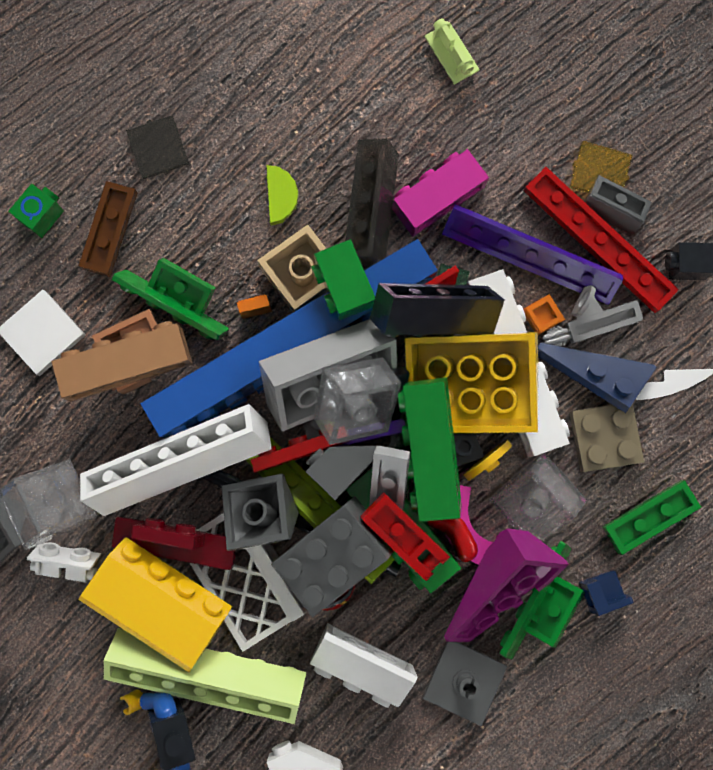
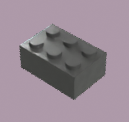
[271,496,394,617]

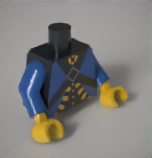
[120,689,196,770]

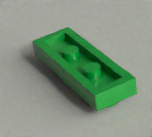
[602,480,702,555]

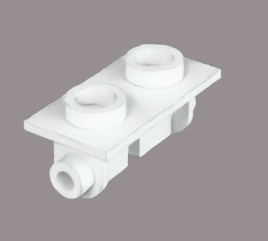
[27,542,101,583]

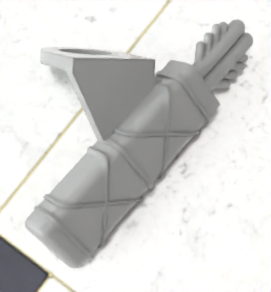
[543,285,643,347]

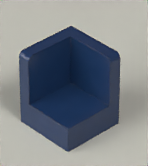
[579,570,634,616]

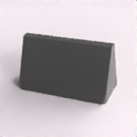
[584,175,652,235]

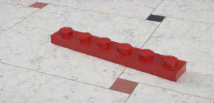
[523,167,679,313]

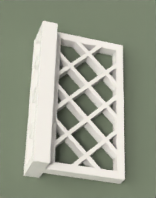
[190,513,307,652]

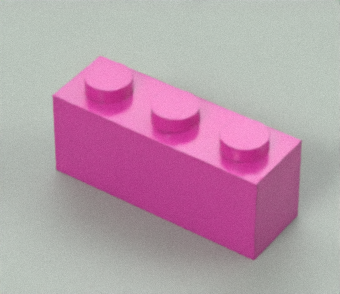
[392,149,489,237]

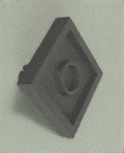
[422,642,507,727]

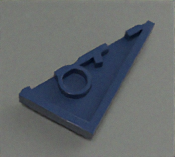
[538,343,657,413]

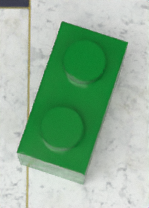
[311,239,375,321]

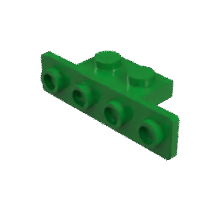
[112,258,229,340]
[500,541,585,660]

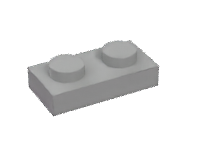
[369,445,410,510]

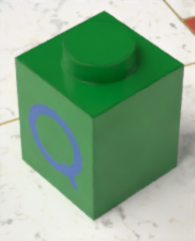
[8,183,64,238]

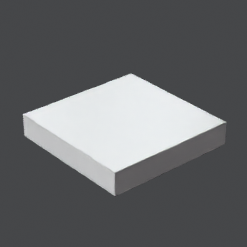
[0,290,86,376]

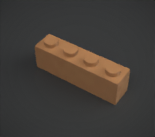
[51,321,193,401]

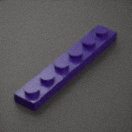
[442,204,623,305]

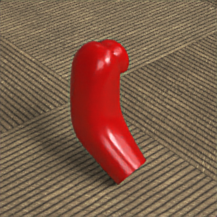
[427,518,478,562]

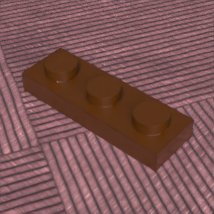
[78,181,138,277]

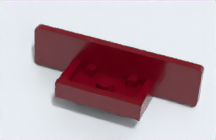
[112,516,236,570]

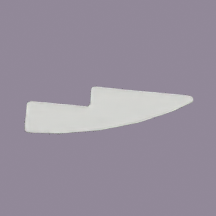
[636,369,713,400]

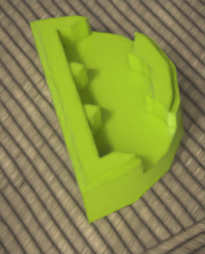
[266,165,299,226]

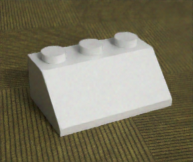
[310,623,418,708]

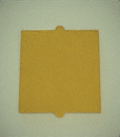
[569,141,633,193]

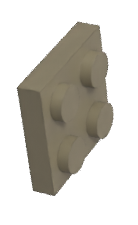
[569,404,644,473]

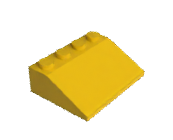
[405,332,538,433]

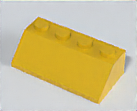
[79,537,233,672]

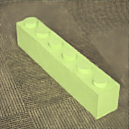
[104,628,306,724]

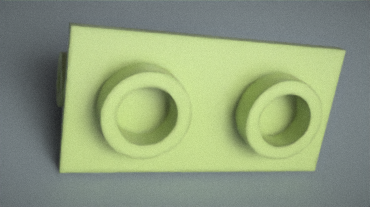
[424,18,480,85]

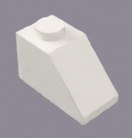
[267,741,343,770]

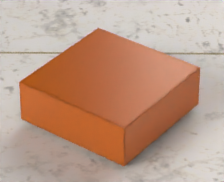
[237,294,272,319]
[523,294,565,336]

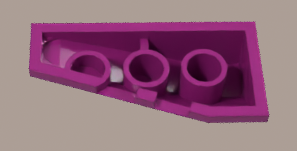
[444,528,569,642]

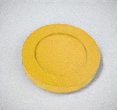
[463,439,513,481]

